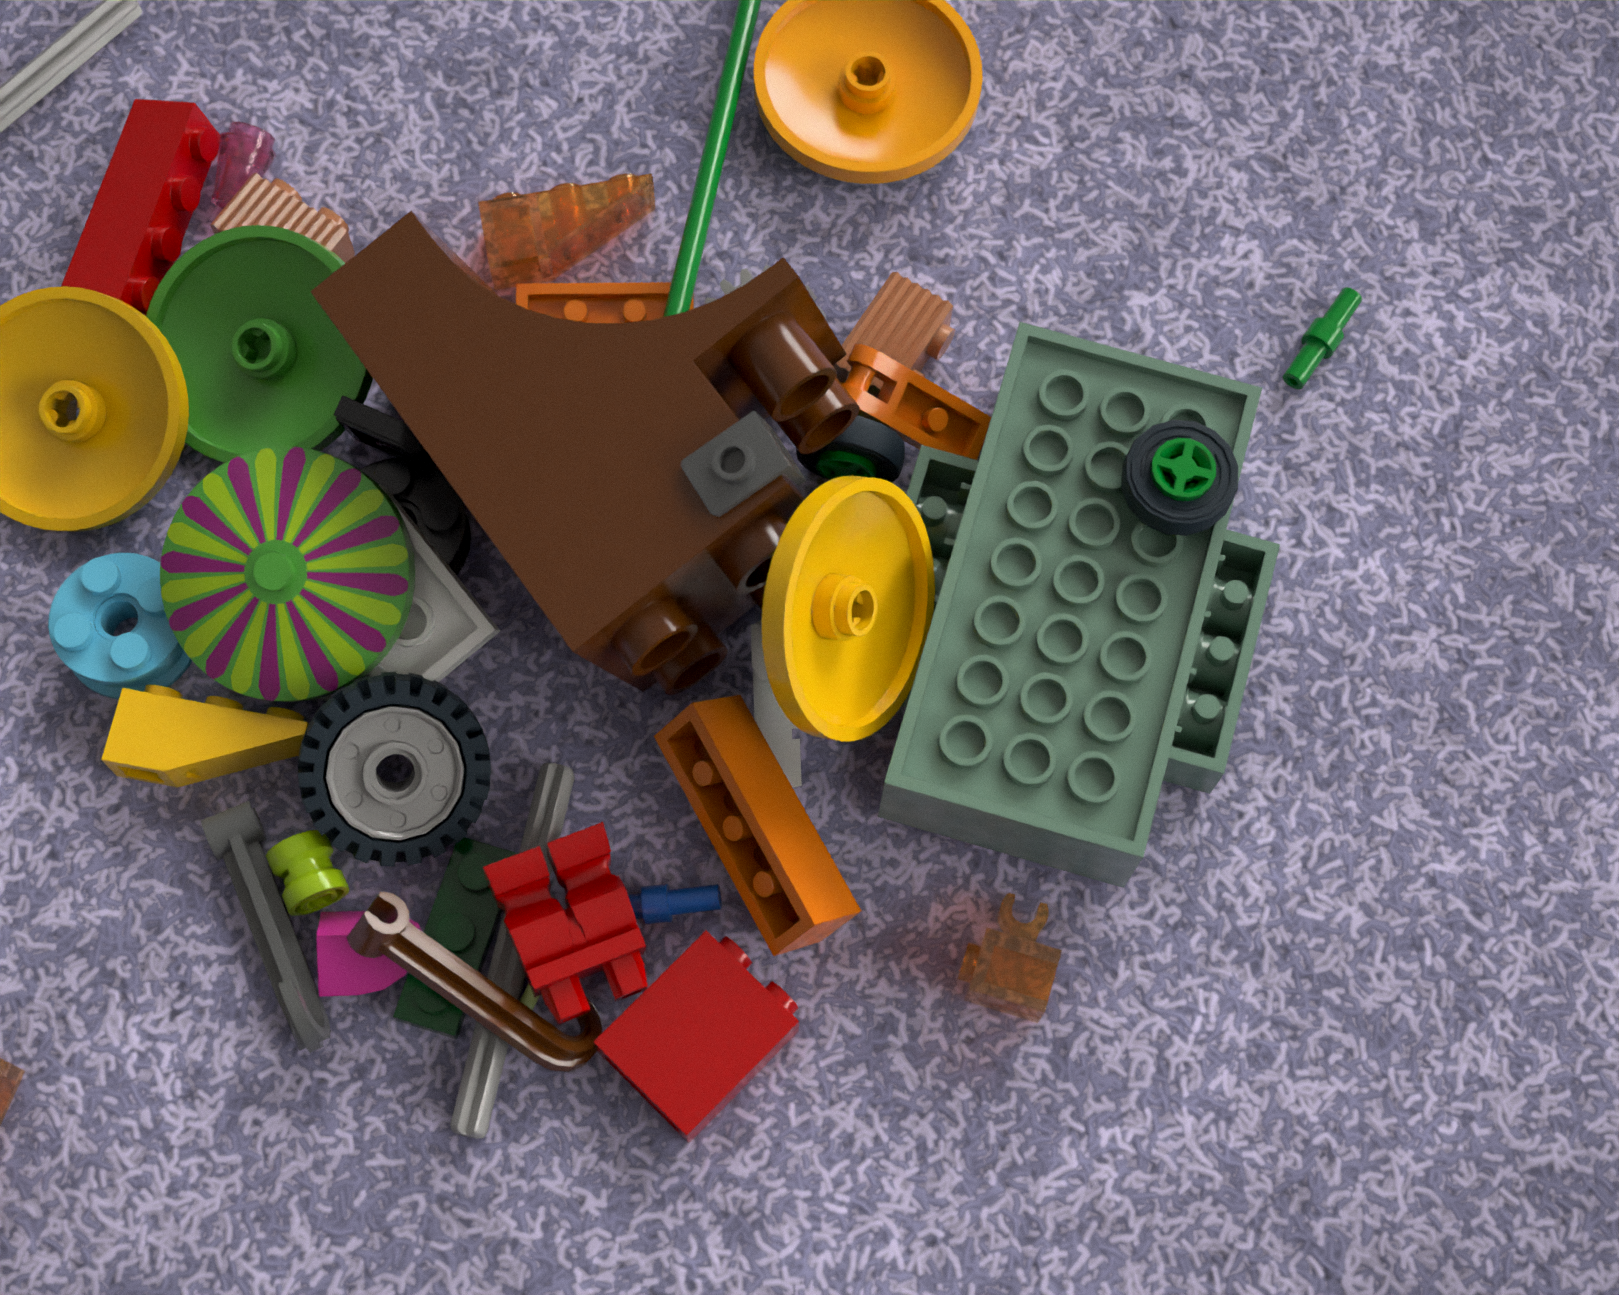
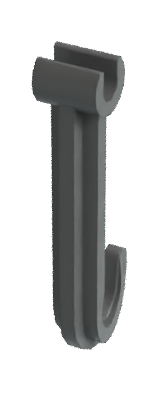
[201,801,331,1052]

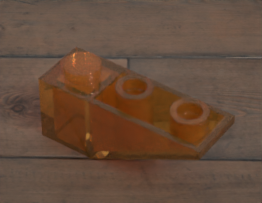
[478,173,656,290]

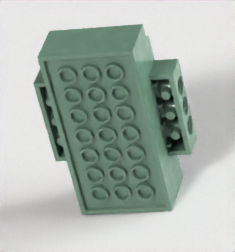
[878,322,1280,888]

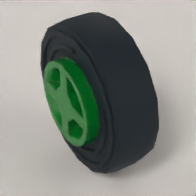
[796,416,905,483]
[1121,420,1238,536]

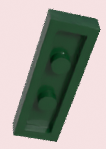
[393,837,519,1040]

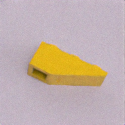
[101,685,309,788]

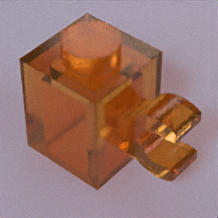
[957,892,1062,1023]

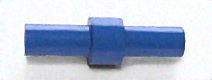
[628,884,722,925]

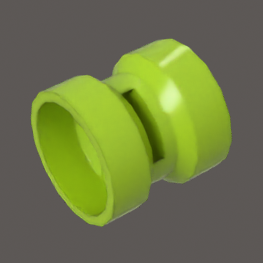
[266,829,350,916]

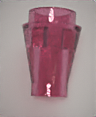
[210,122,276,209]

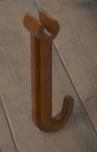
[347,891,603,1072]

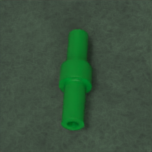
[1283,287,1362,390]

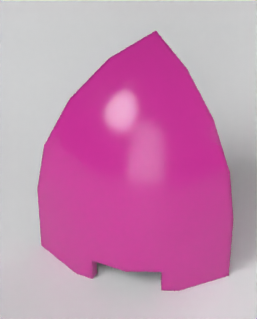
[316,911,421,997]

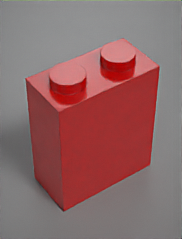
[593,930,799,1144]

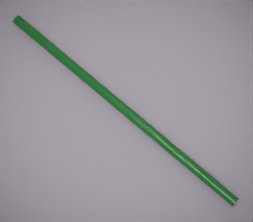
[663,0,762,317]

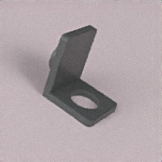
[681,411,806,517]

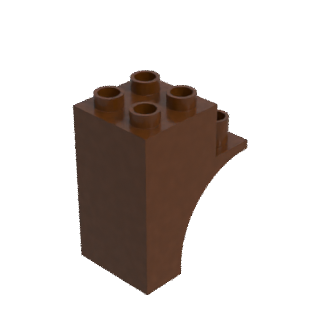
[310,211,859,695]

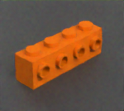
[654,695,861,956]

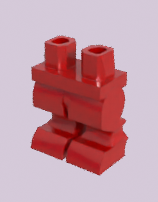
[483,822,648,1025]

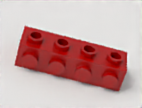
[61,99,222,316]

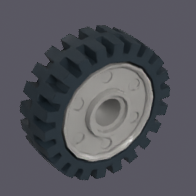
[297,671,491,867]

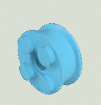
[48,553,192,699]

